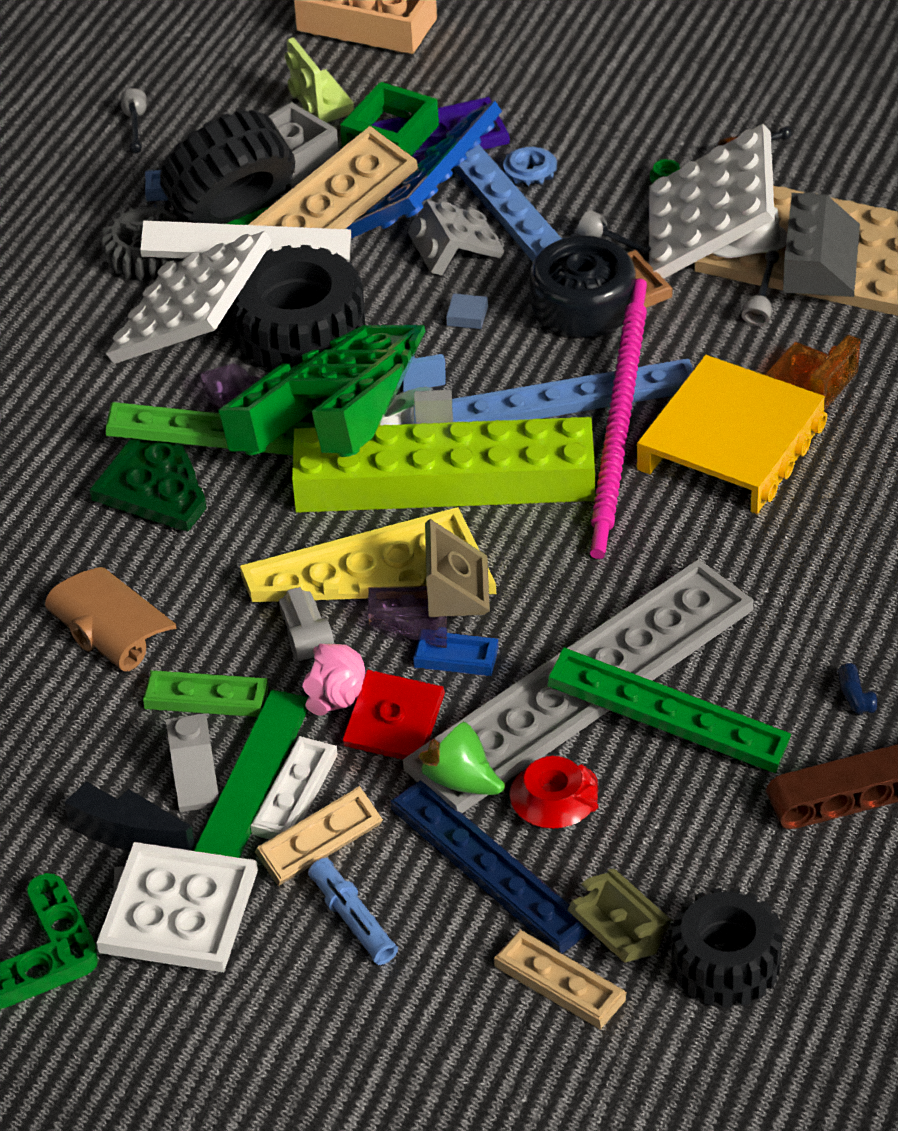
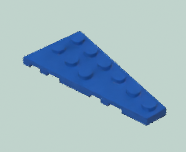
[346,101,502,239]

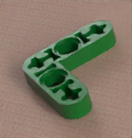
[0,873,98,1009]

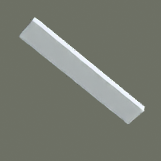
[140,221,351,262]

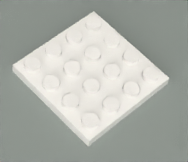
[649,124,775,279]
[106,231,272,364]

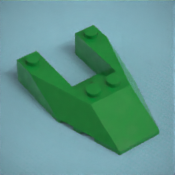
[219,325,426,457]

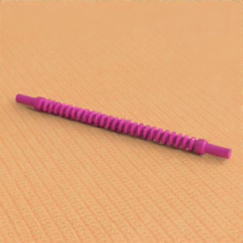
[590,279,647,559]

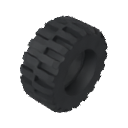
[160,110,295,224]
[229,245,365,370]

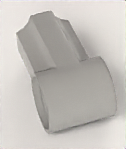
[279,587,335,662]

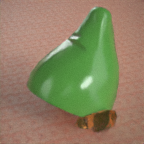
[418,721,505,795]

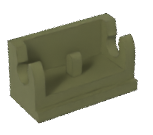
[568,868,671,963]

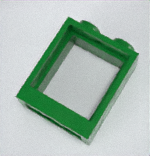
[340,82,439,156]

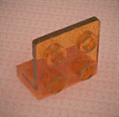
[766,335,860,411]

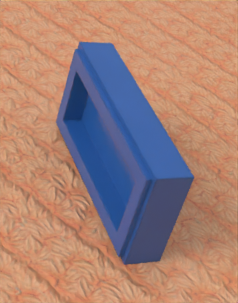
[413,630,499,676]

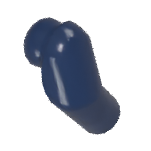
[838,663,877,715]

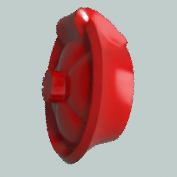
[510,756,598,828]

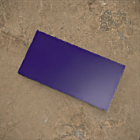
[373,97,510,164]

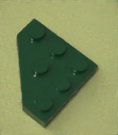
[90,438,207,532]

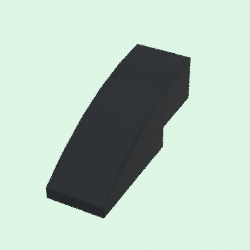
[64,781,195,852]

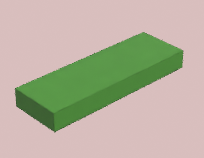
[143,670,269,717]

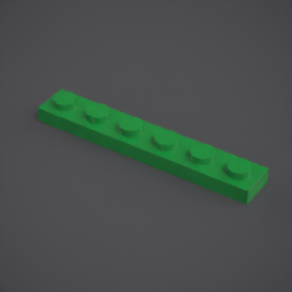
[547,647,791,774]

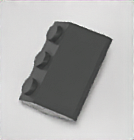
[783,192,860,297]

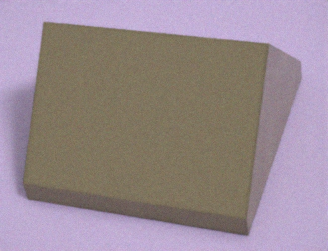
[425,519,490,617]

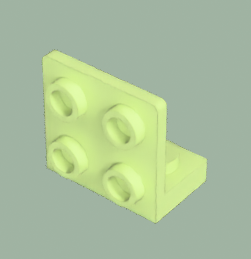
[285,37,354,123]

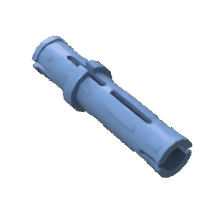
[308,858,398,965]

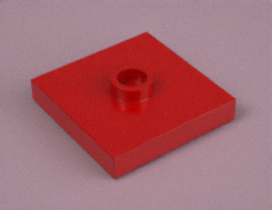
[343,670,445,760]

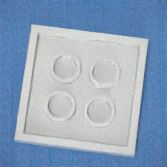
[97,842,258,973]

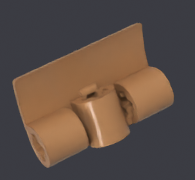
[45,567,176,671]

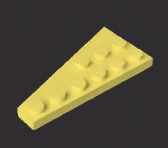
[240,507,496,602]

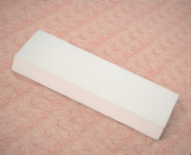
[251,736,337,840]

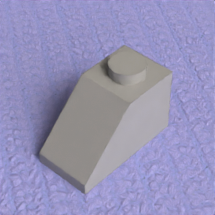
[166,713,219,812]

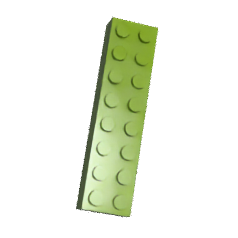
[292,417,595,513]

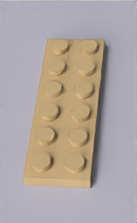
[248,126,418,229]

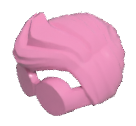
[303,643,365,716]

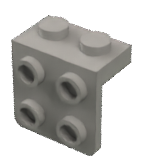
[408,200,504,275]

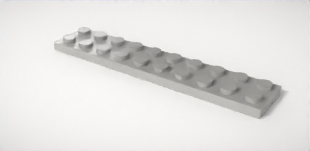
[403,559,754,813]

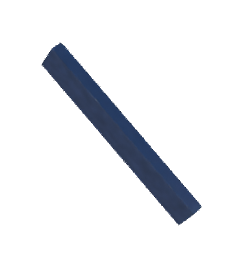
[390,780,591,954]

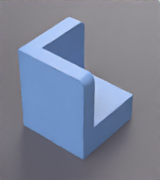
[401,354,445,392]

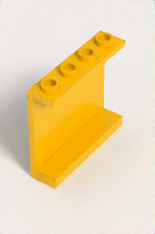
[637,355,827,514]

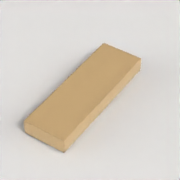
[255,786,383,886]
[494,930,626,1030]

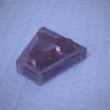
[368,586,447,648]

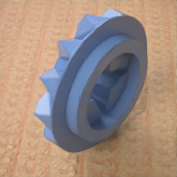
[503,147,557,187]

